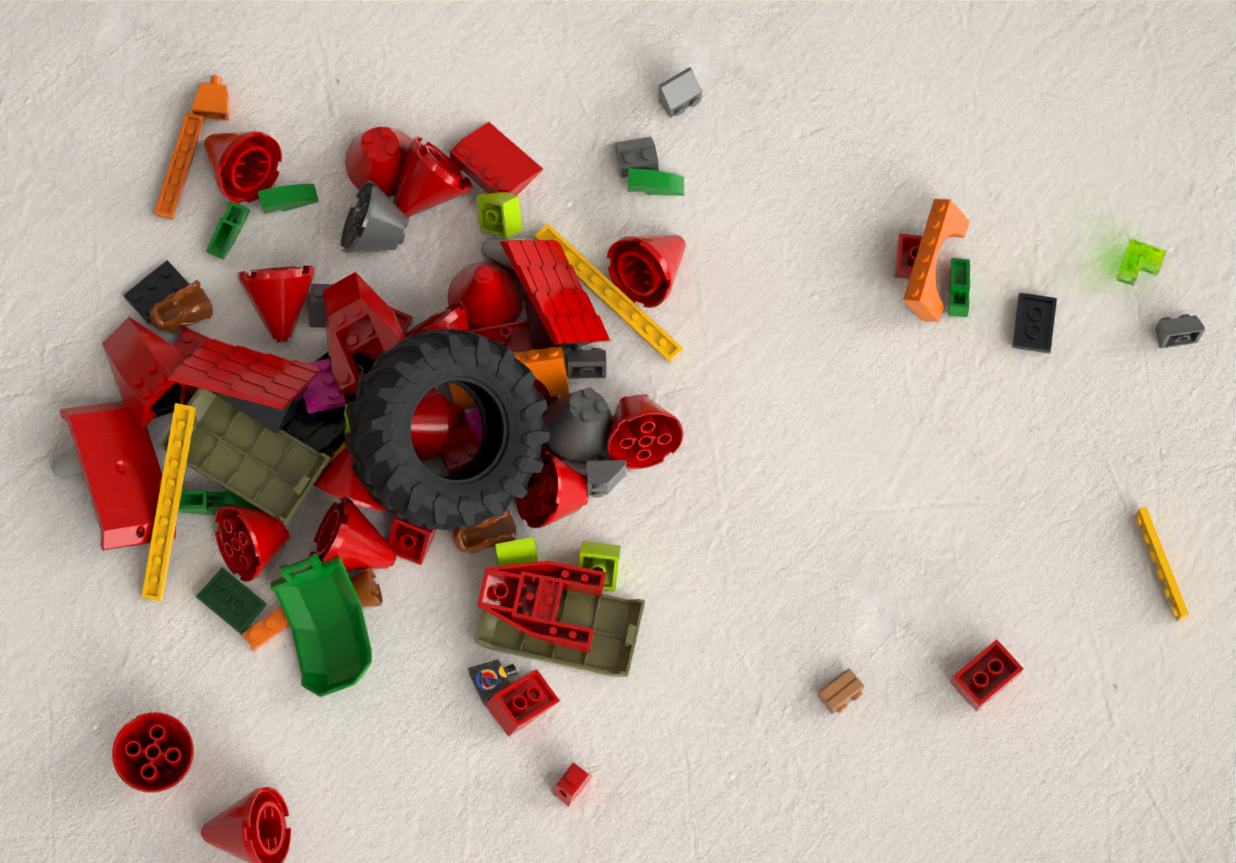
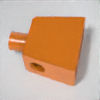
[192,75,229,121]

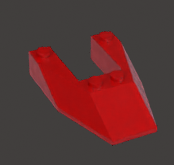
[323,272,405,397]
[477,561,606,654]

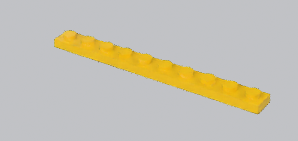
[534,223,683,363]
[141,403,196,601]

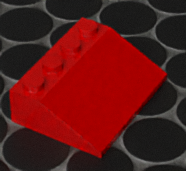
[449,122,543,195]

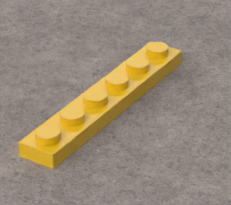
[1135,507,1189,622]

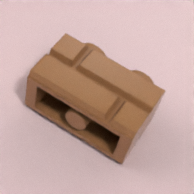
[817,669,864,714]

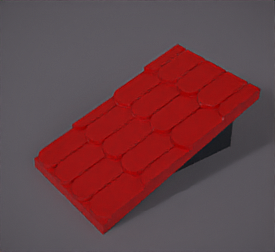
[500,240,611,352]
[168,339,321,434]

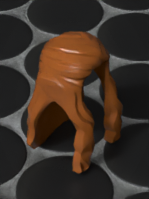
[150,280,213,334]
[453,509,517,554]

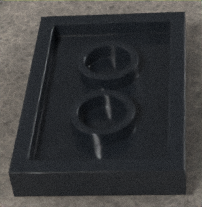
[123,260,190,325]
[1012,292,1057,354]

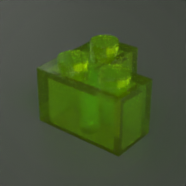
[1115,238,1166,286]

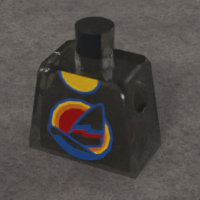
[468,660,518,706]

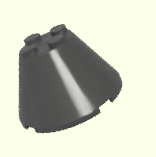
[341,181,409,253]
[542,388,613,463]

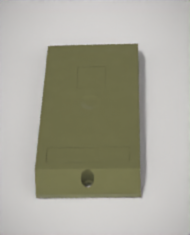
[159,388,331,524]
[475,589,645,677]

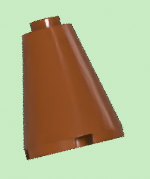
[350,568,383,608]

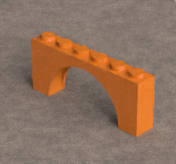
[903,199,969,322]
[449,346,569,409]

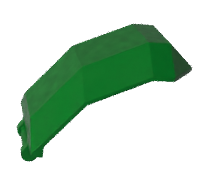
[271,553,372,697]

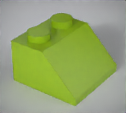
[476,192,523,238]
[495,537,538,566]
[578,541,621,591]

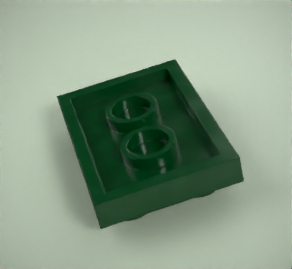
[196,567,267,635]

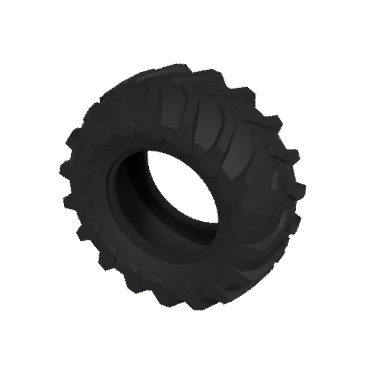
[345,329,550,530]

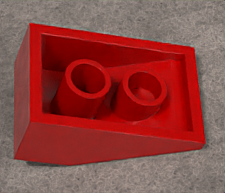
[485,669,560,737]

